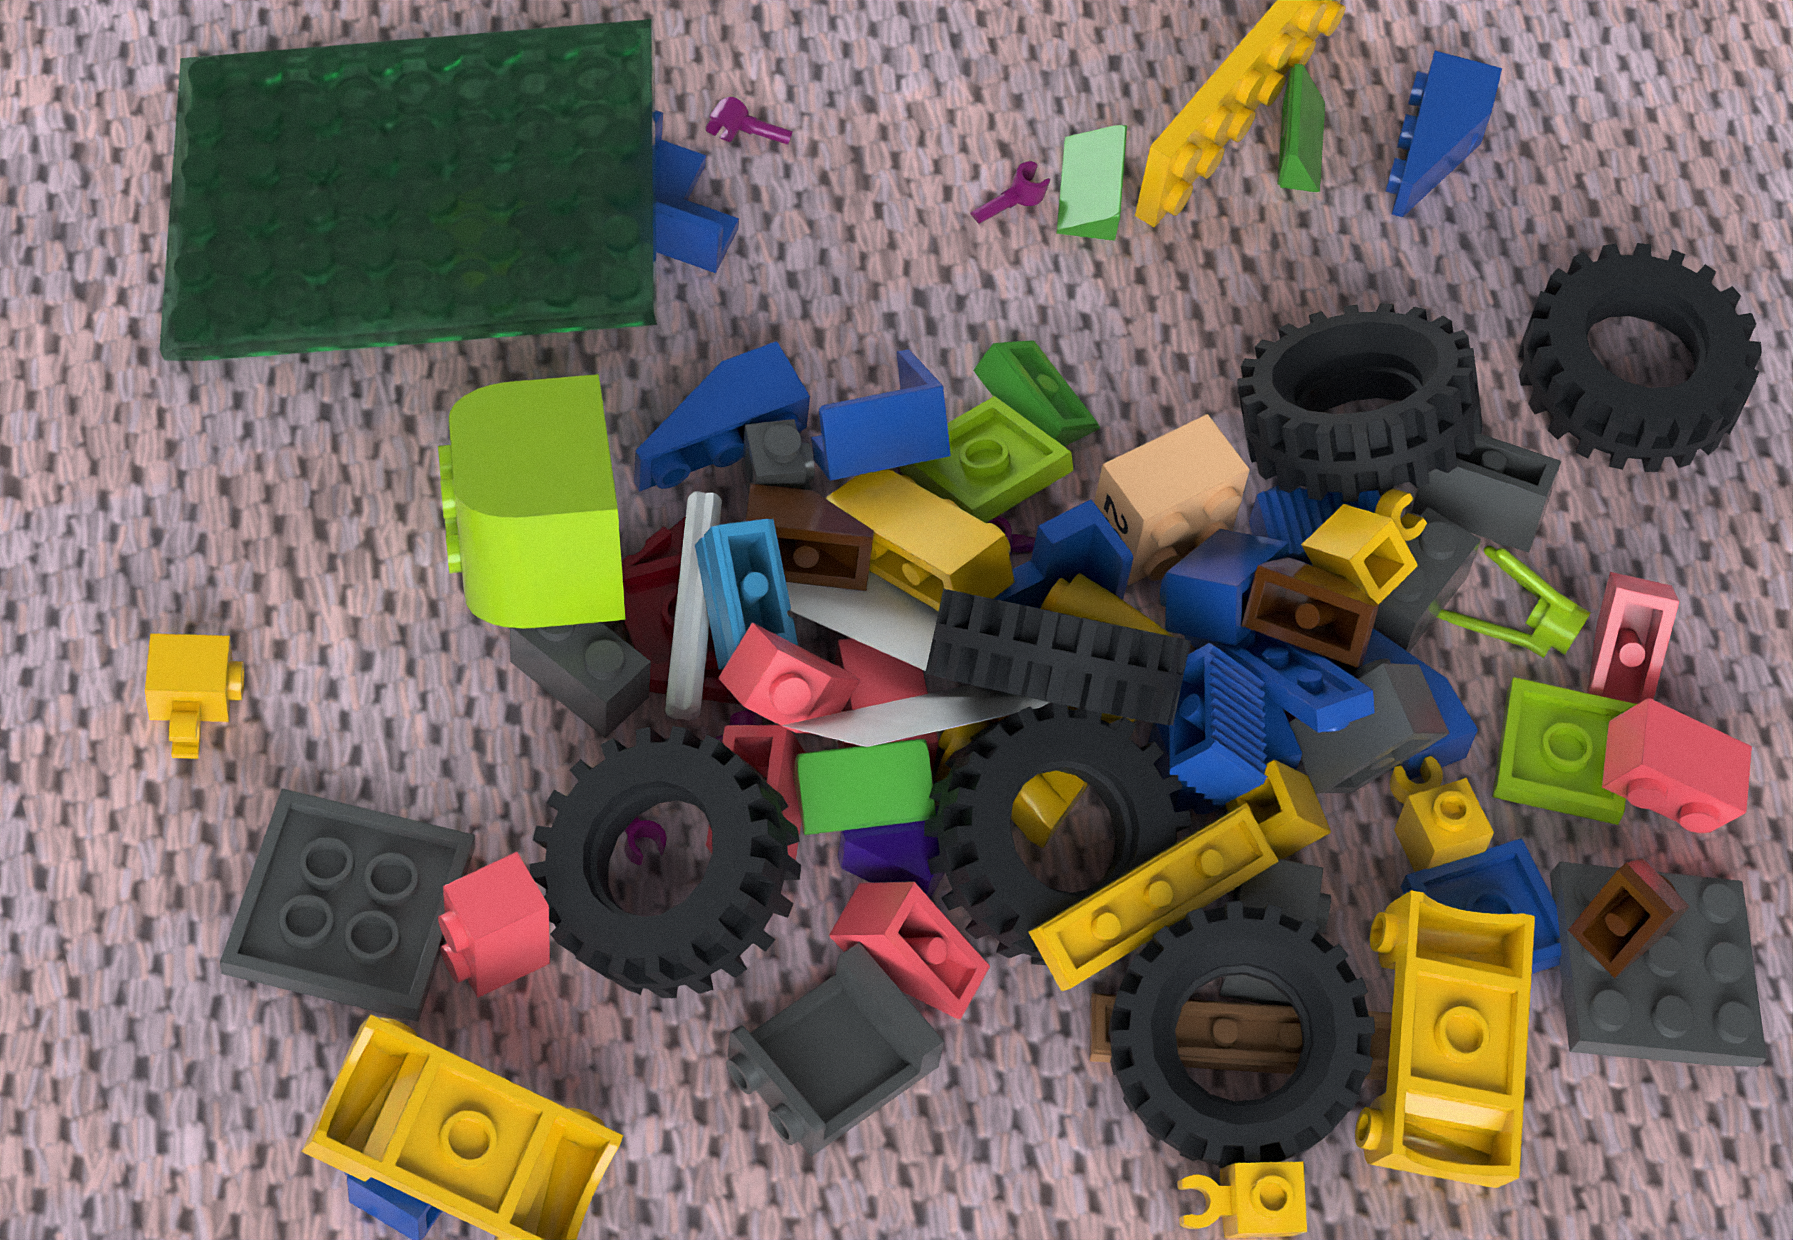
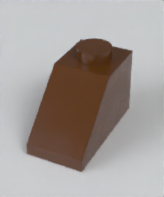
[745,483,874,591]
[1241,557,1379,668]
[1568,858,1690,979]

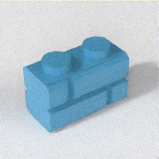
[695,519,798,670]

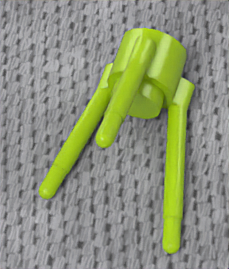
[1437,545,1591,658]

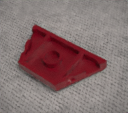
[619,516,742,705]

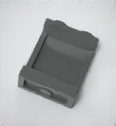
[726,942,944,1157]

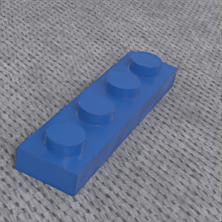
[1184,630,1375,733]

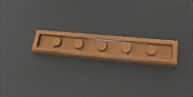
[1089,993,1392,1080]

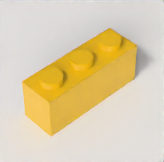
[825,469,1015,612]

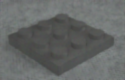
[220,788,475,1022]
[1550,862,1767,1067]

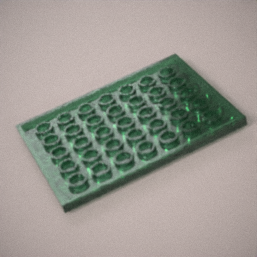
[159,19,657,361]

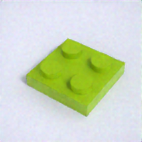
[900,396,1074,523]
[1492,677,1637,825]

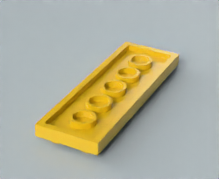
[1135,0,1346,227]

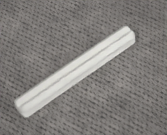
[665,491,722,721]

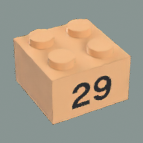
[1094,414,1250,585]

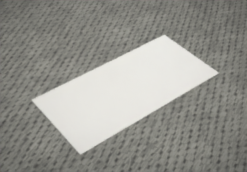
[786,572,938,671]
[782,685,1050,747]

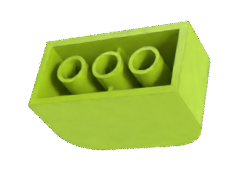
[438,374,626,629]

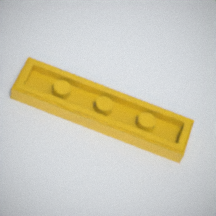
[1029,803,1279,992]

